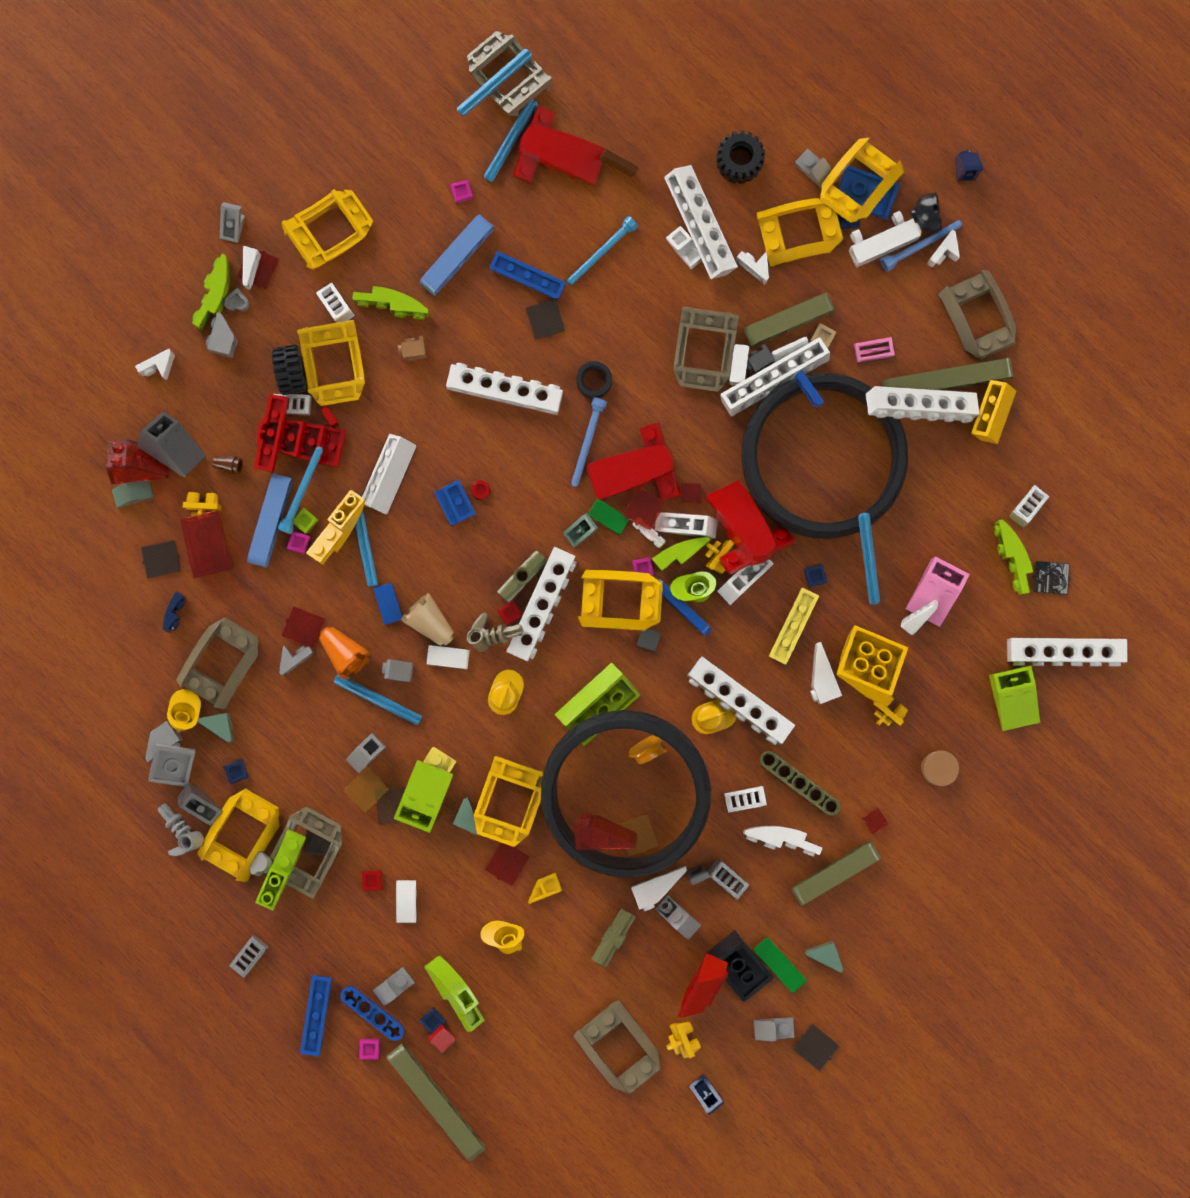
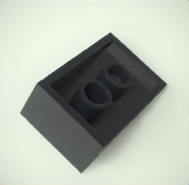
[705,930,774,1002]

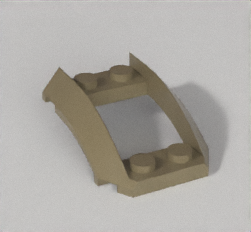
[467,32,553,116]
[938,270,1016,360]
[673,307,739,392]
[176,617,259,709]
[266,807,342,899]
[573,1000,661,1094]

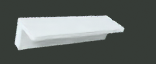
[362,433,416,514]

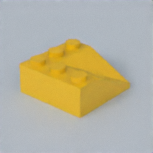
[837,625,908,705]

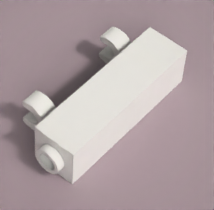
[849,211,921,268]

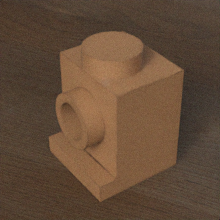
[398,336,427,361]

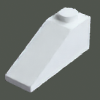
[654,512,718,538]
[717,559,774,605]
[810,642,842,704]
[631,866,687,911]

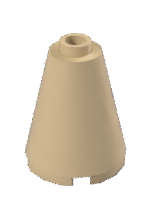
[401,593,454,646]

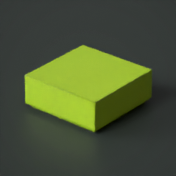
[293,508,319,535]

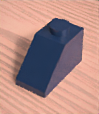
[955,150,983,181]

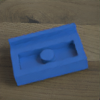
[434,480,476,527]

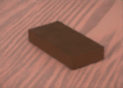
[599,149,638,177]

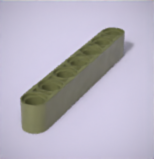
[882,358,1014,391]
[386,1043,486,1162]

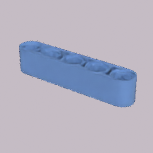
[419,214,494,296]
[247,473,293,568]

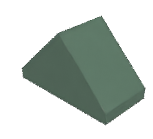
[112,479,154,508]
[563,513,598,548]
[197,713,235,743]
[453,797,478,835]
[804,941,843,973]

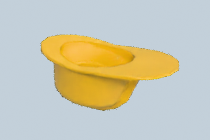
[488,670,524,715]
[167,689,201,733]
[692,699,736,734]
[480,921,525,954]

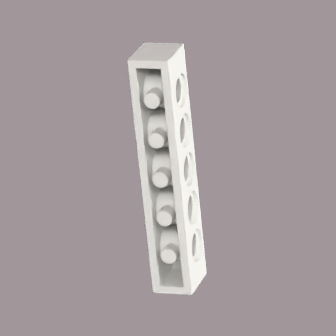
[664,165,738,279]
[721,337,830,417]
[446,363,563,415]
[866,386,980,423]
[506,547,577,662]
[1007,638,1127,666]
[686,657,795,745]

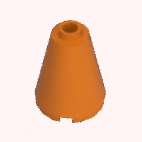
[319,627,371,680]

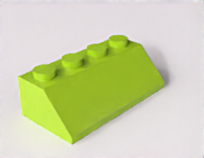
[555,663,640,746]

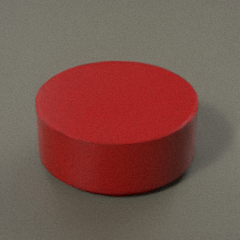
[471,480,490,500]

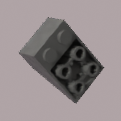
[137,412,206,478]

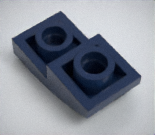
[163,591,186,632]

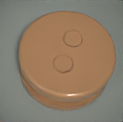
[921,750,959,786]

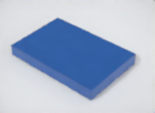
[838,165,900,220]

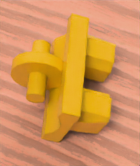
[183,492,221,524]
[705,540,736,574]
[873,697,908,726]
[666,1022,701,1058]

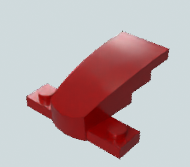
[512,105,606,185]
[254,394,347,473]
[586,423,681,501]
[706,480,795,575]

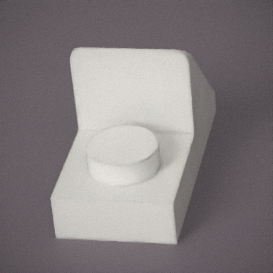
[927,229,960,268]
[736,251,769,285]
[135,349,175,380]

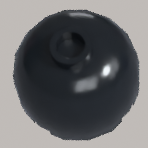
[911,192,942,231]

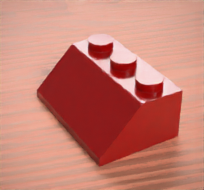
[677,953,729,1018]

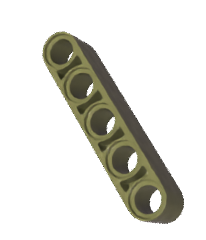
[743,293,835,347]
[759,751,840,816]
[790,841,881,906]

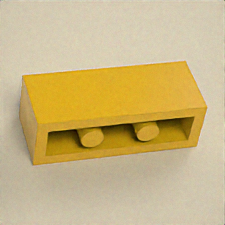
[971,380,1017,444]

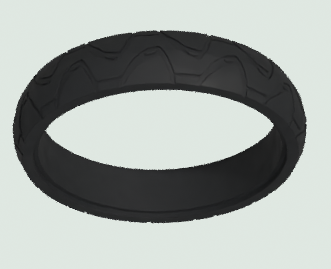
[741,373,908,539]
[541,710,711,878]

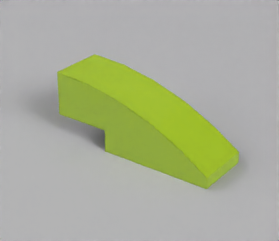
[651,537,711,572]

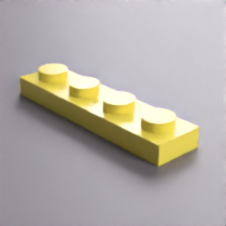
[768,588,819,665]

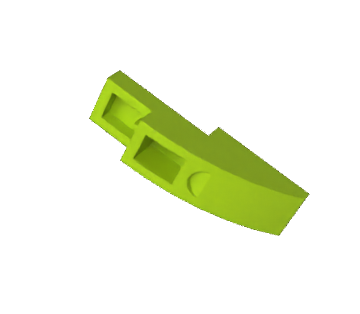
[192,254,230,331]
[353,286,430,319]
[993,520,1033,595]
[255,829,306,911]
[424,956,485,1032]

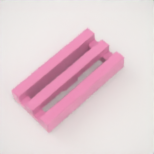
[853,337,895,363]

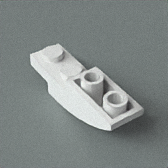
[743,826,822,857]

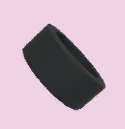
[576,361,612,399]

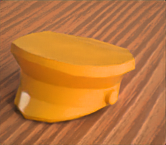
[629,735,667,764]

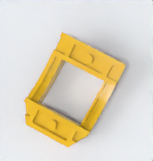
[820,138,904,223]
[281,189,373,269]
[757,198,844,267]
[297,320,365,406]
[578,570,663,631]
[473,756,543,847]
[197,789,280,882]

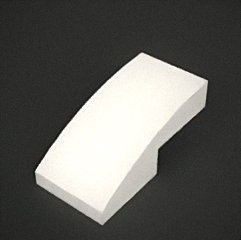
[666,226,702,270]
[427,645,470,669]
[396,880,417,923]

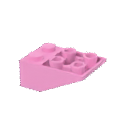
[906,556,970,627]

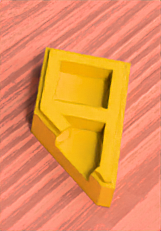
[528,872,563,904]

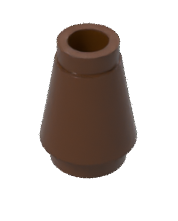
[212,456,243,475]

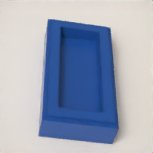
[794,370,824,409]
[373,583,402,625]

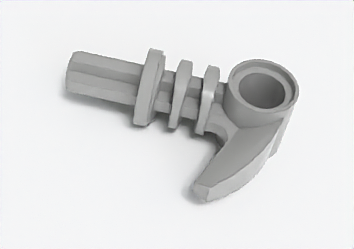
[158,803,204,856]

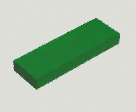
[753,937,807,993]

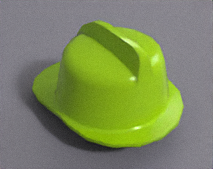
[670,571,716,603]

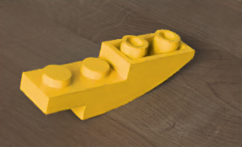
[306,490,366,565]

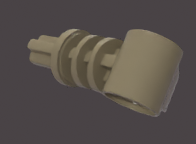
[467,613,524,652]

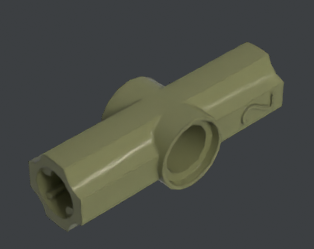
[497,550,547,604]
[592,908,636,967]

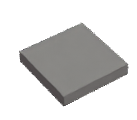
[148,743,195,787]

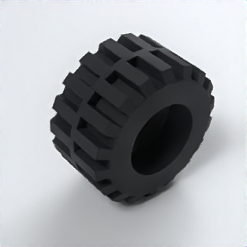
[716,130,765,184]
[272,344,307,396]

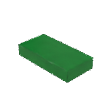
[588,499,630,535]

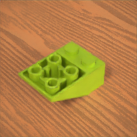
[989,666,1040,731]
[394,760,453,833]

